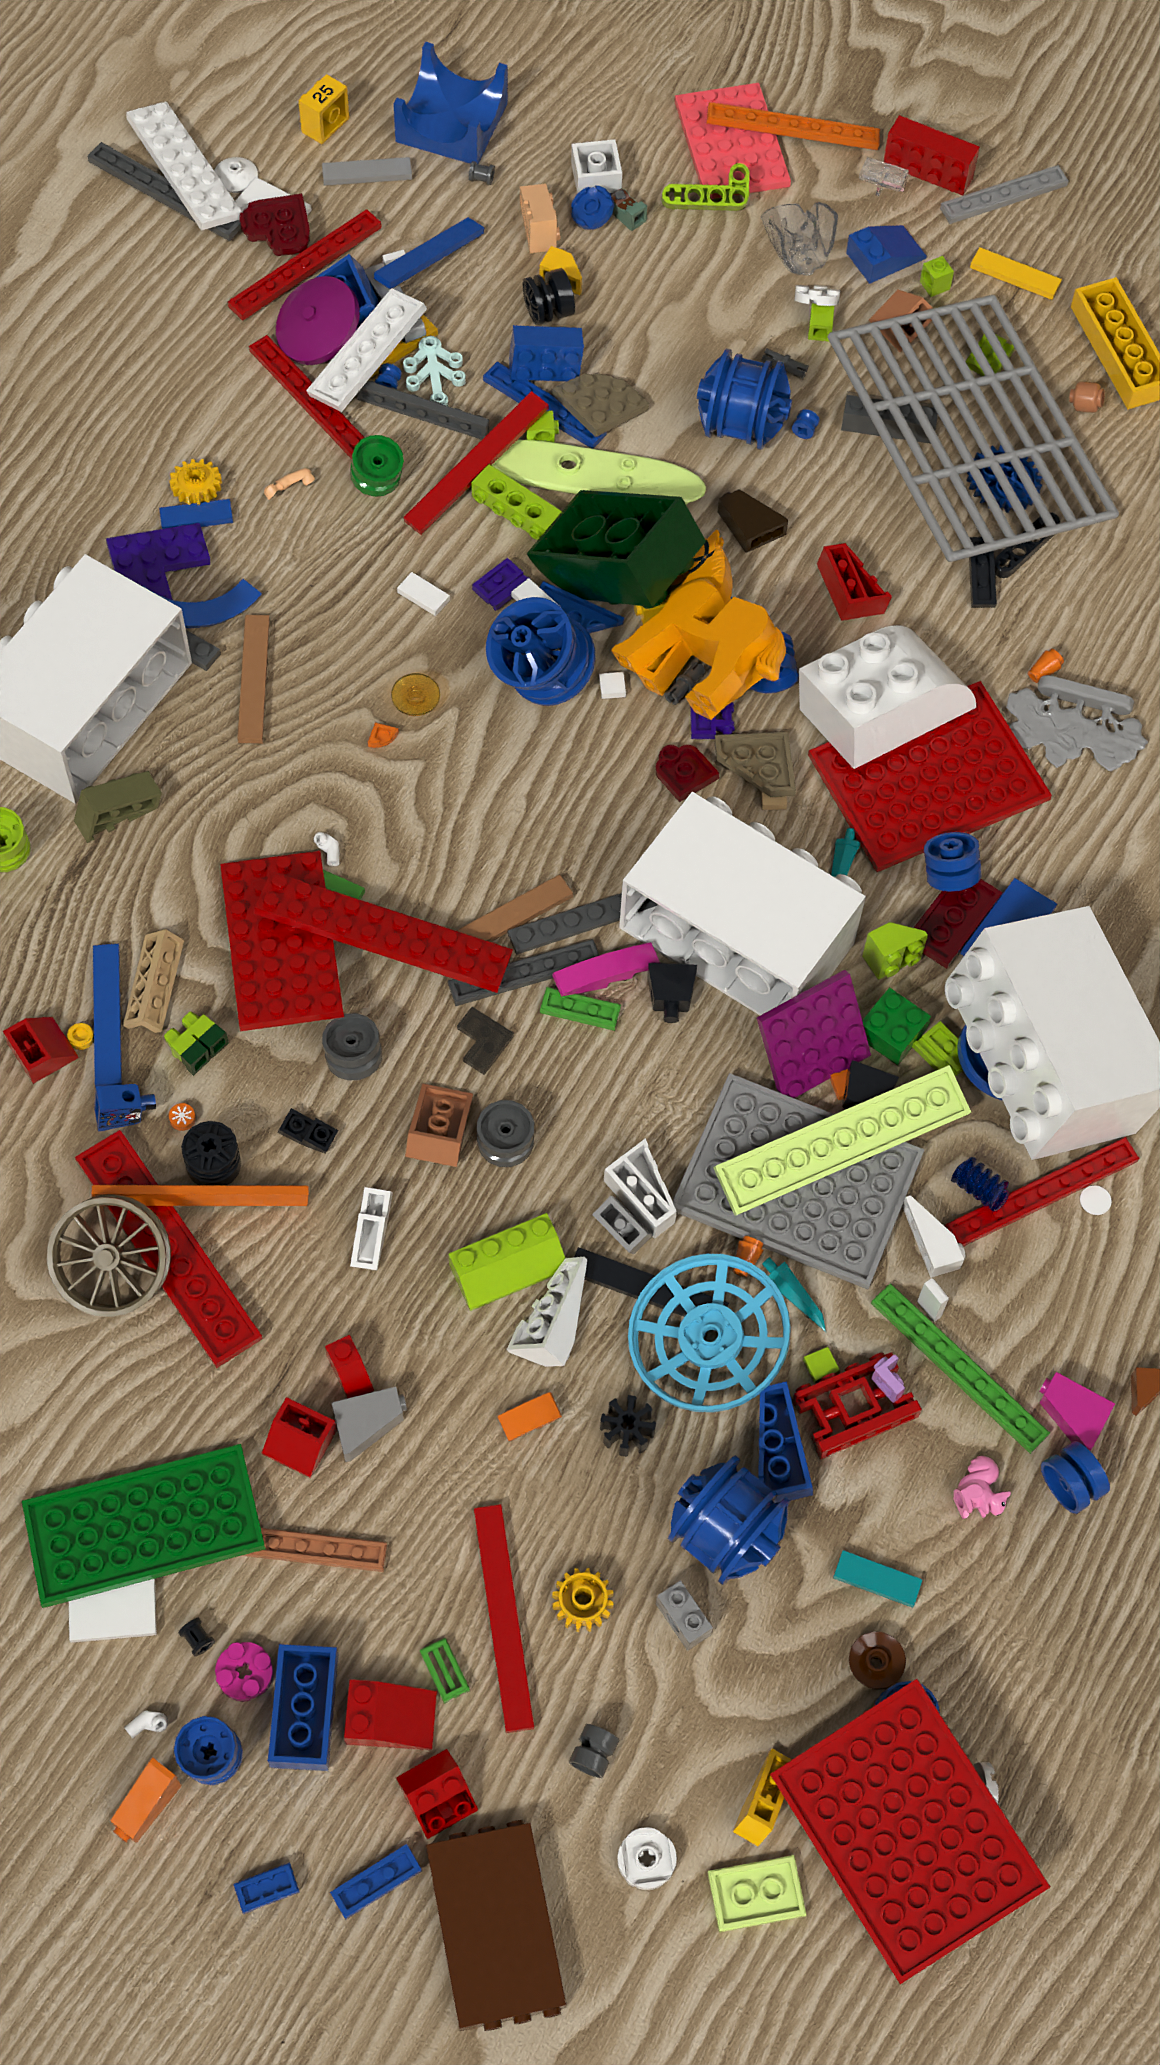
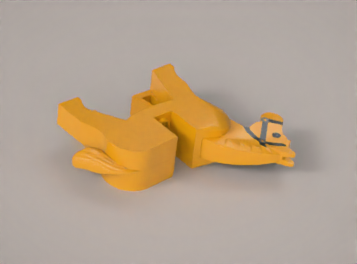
[611,530,786,720]

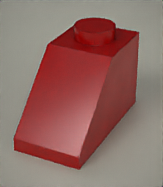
[325,1334,374,1399]

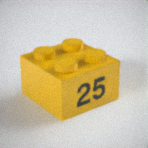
[299,74,349,144]

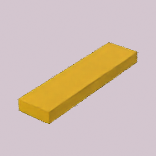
[970,247,1062,300]

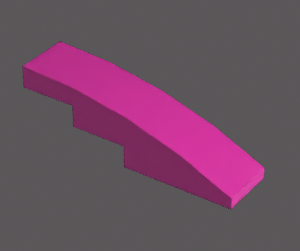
[552,942,660,997]

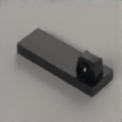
[969,537,997,608]

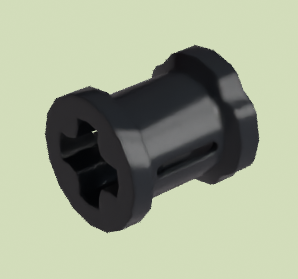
[178,1618,215,1657]

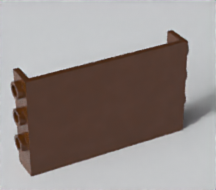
[426,1820,566,2031]

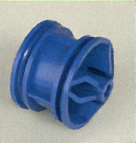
[697,348,792,450]
[486,597,596,706]
[668,1455,791,1585]

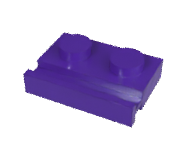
[472,558,530,611]

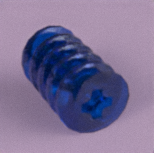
[951,1156,1009,1212]

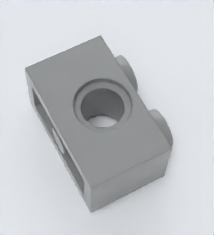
[592,1196,653,1254]
[656,1580,713,1651]

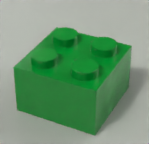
[862,987,932,1066]

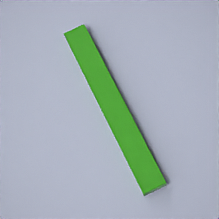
[871,1283,1050,1454]

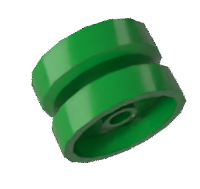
[350,435,404,497]

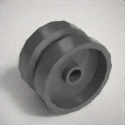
[322,1013,382,1081]
[477,1100,534,1167]

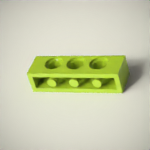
[471,464,562,540]

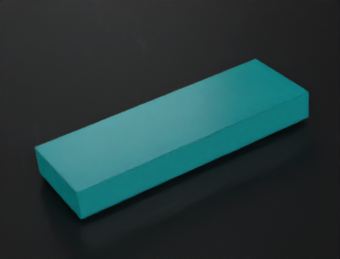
[833,1550,922,1608]

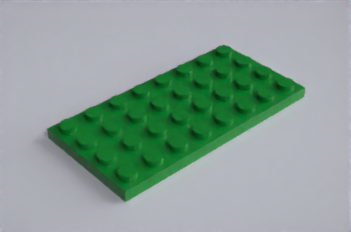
[22,1444,266,1608]

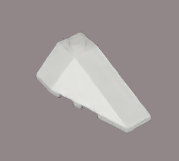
[507,1257,587,1367]

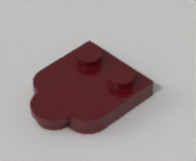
[655,745,719,803]

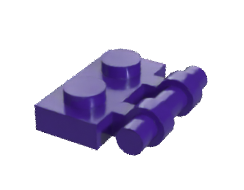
[690,702,735,739]

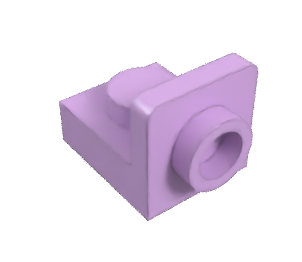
[871,1354,905,1403]

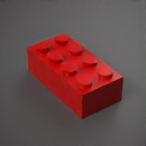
[883,115,980,196]

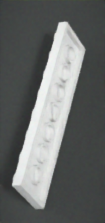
[126,102,242,230]

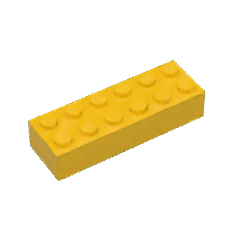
[1071,277,1160,410]

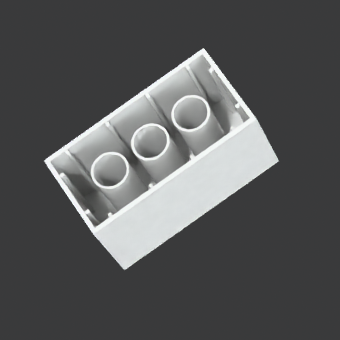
[0,554,192,804]
[619,792,866,1015]
[945,906,1160,1160]

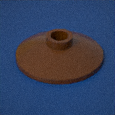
[849,1631,906,1689]

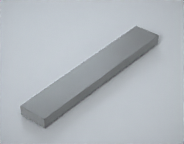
[940,165,1069,224]

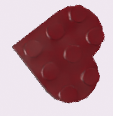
[239,193,310,256]

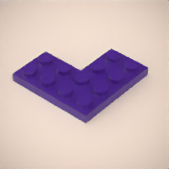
[106,523,211,600]

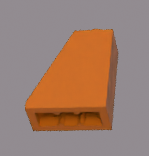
[110,1758,182,1844]

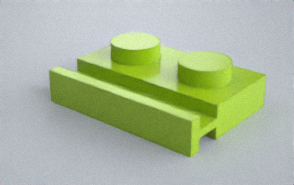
[965,334,1015,376]
[912,1021,963,1076]

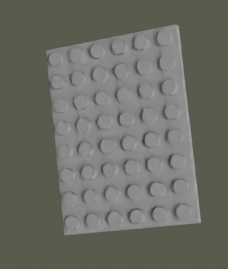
[673,1073,924,1289]

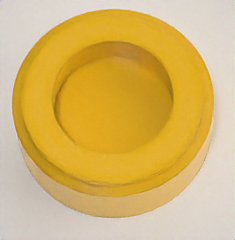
[67,1023,94,1050]

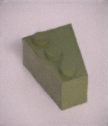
[74,771,162,843]

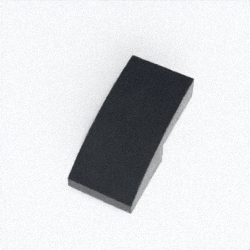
[277,1108,339,1154]

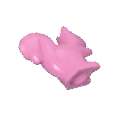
[953,1456,1011,1519]

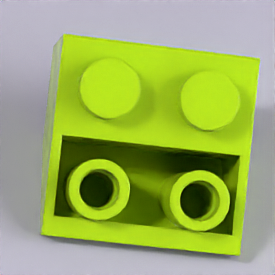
[862,922,928,980]

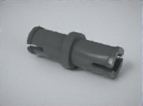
[761,348,809,379]
[665,662,705,705]

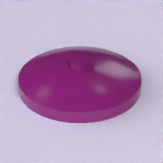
[276,276,359,365]

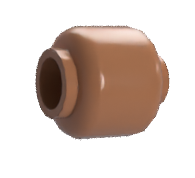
[1069,381,1105,413]

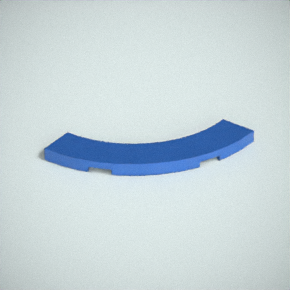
[142,579,262,628]

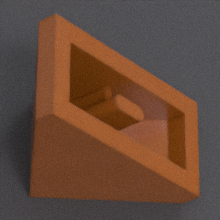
[1131,1367,1160,1416]

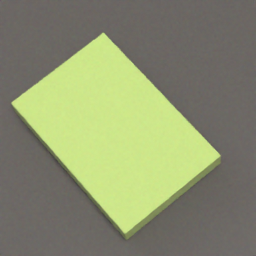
[707,1855,806,1933]

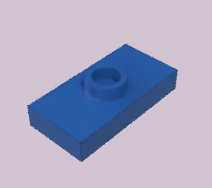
[233,1862,300,1914]

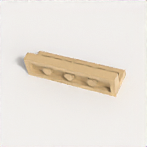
[123,929,184,1033]

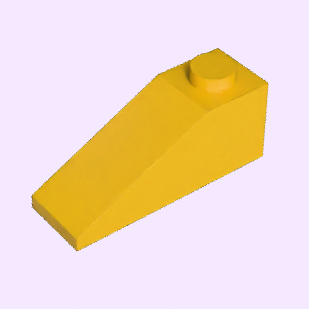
[733,1748,792,1846]

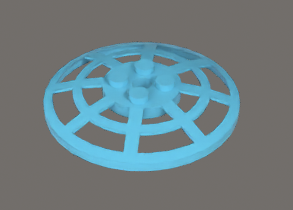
[628,1254,791,1412]

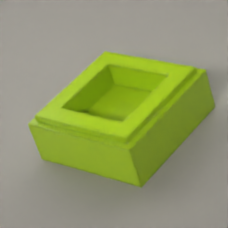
[803,1347,840,1383]

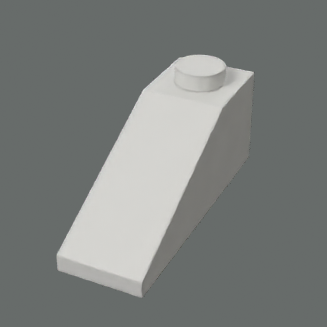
[902,1195,966,1278]

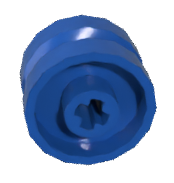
[924,832,982,892]
[1041,1441,1110,1514]

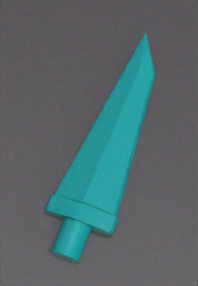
[831,828,860,877]
[762,1257,826,1332]

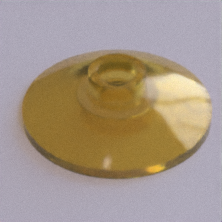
[391,673,440,716]

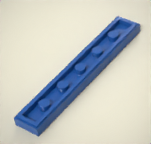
[374,217,484,289]
[483,361,607,449]
[93,944,122,1087]

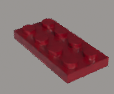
[914,879,1003,969]

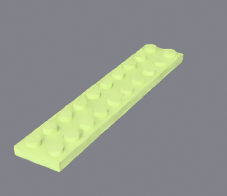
[713,1065,972,1216]

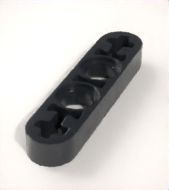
[994,512,1060,578]

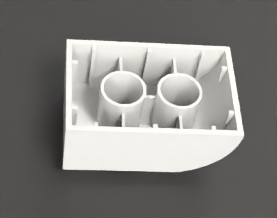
[799,625,976,769]

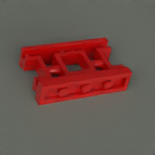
[792,1352,922,1460]

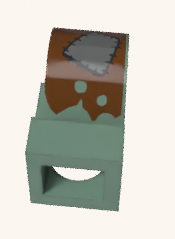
[611,188,647,231]

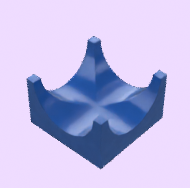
[394,41,508,164]

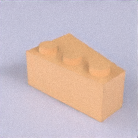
[520,184,560,253]

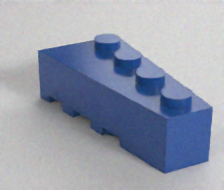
[758,1382,813,1502]

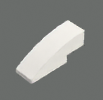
[350,1187,393,1270]

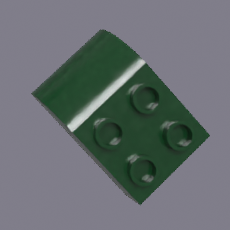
[526,490,706,609]

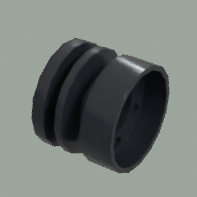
[522,268,575,325]
[181,1121,242,1185]

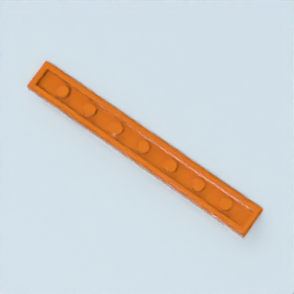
[706,102,880,150]
[92,1185,309,1206]

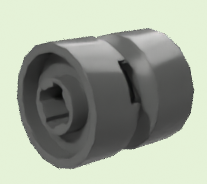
[569,1724,619,1779]

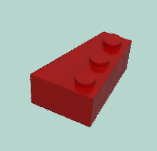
[817,543,892,621]

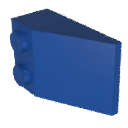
[846,225,927,284]

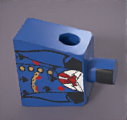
[94,1084,156,1132]

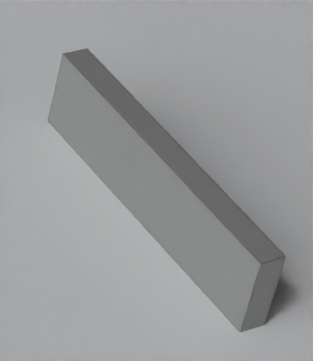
[322,157,412,185]

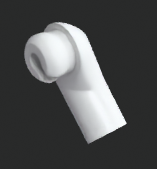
[124,1710,168,1739]

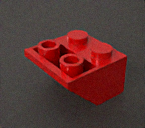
[3,1017,79,1084]
[262,1397,337,1479]
[396,1749,478,1839]

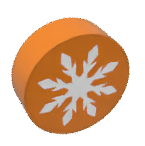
[169,1103,196,1131]

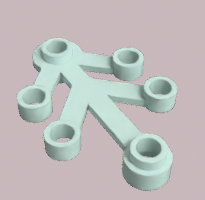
[403,336,466,406]

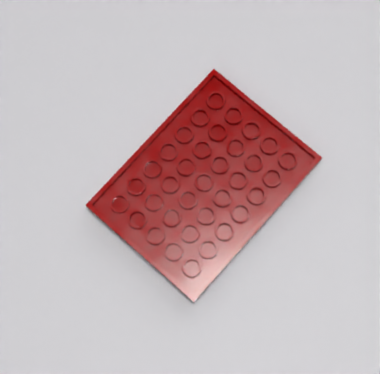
[808,681,1052,872]
[770,1678,1051,1984]

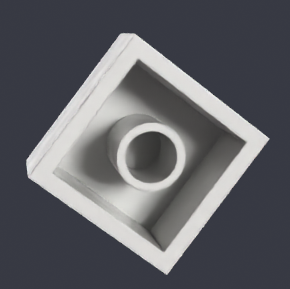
[571,140,622,194]

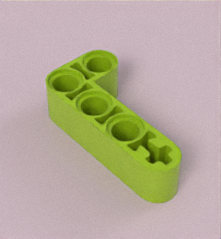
[661,163,749,211]

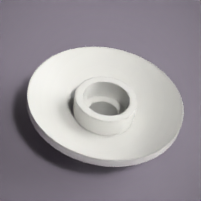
[214,157,258,193]

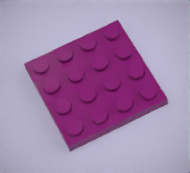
[756,970,871,1098]

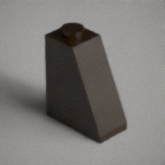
[717,489,788,553]

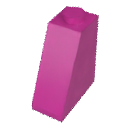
[1039,1372,1115,1451]

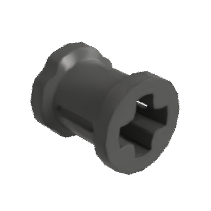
[469,161,495,185]

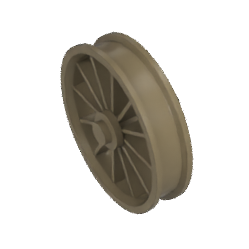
[47,1194,171,1317]

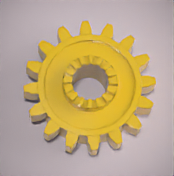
[169,459,222,505]
[552,1568,614,1632]

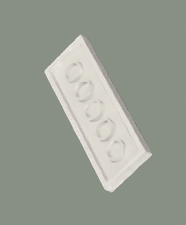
[306,288,427,412]

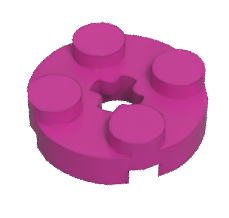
[215,1642,273,1702]

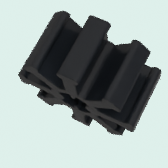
[600,1395,656,1457]

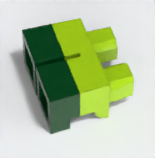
[164,1011,229,1076]

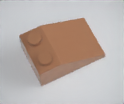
[405,1083,473,1167]

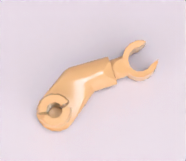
[264,468,315,500]

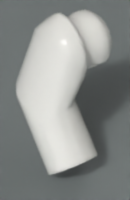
[314,832,339,866]

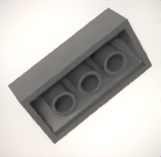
[841,391,938,444]

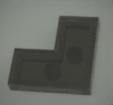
[457,1007,514,1075]

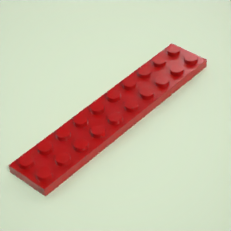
[254,871,513,993]
[75,1130,263,1369]

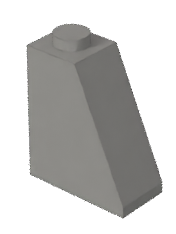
[332,1387,407,1462]

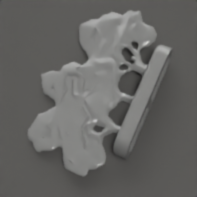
[1006,675,1148,771]

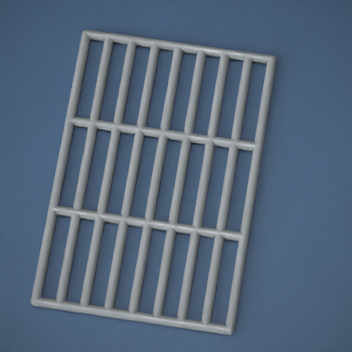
[828,295,1119,562]

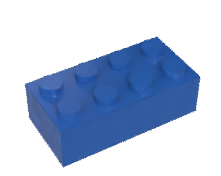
[268,1644,338,1771]

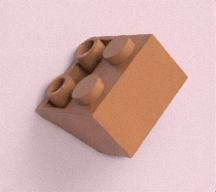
[869,289,933,352]

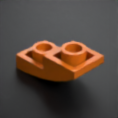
[497,1392,562,1441]

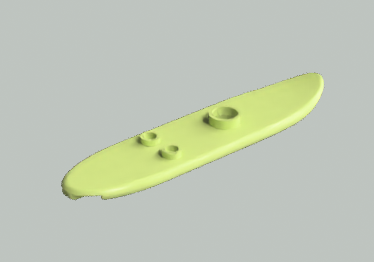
[492,439,706,505]

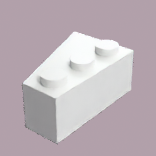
[604,1138,677,1239]

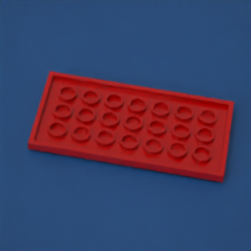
[220,851,344,1032]

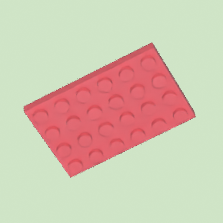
[675,83,791,199]

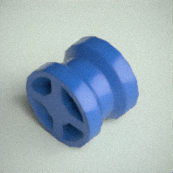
[375,363,402,389]
[792,409,820,439]

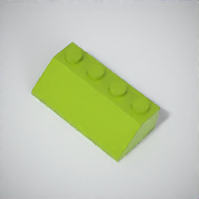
[448,1213,565,1311]

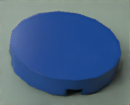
[571,186,614,230]

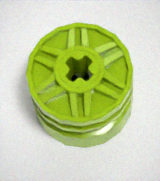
[0,807,31,872]

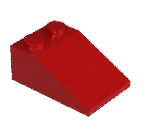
[344,1680,437,1750]

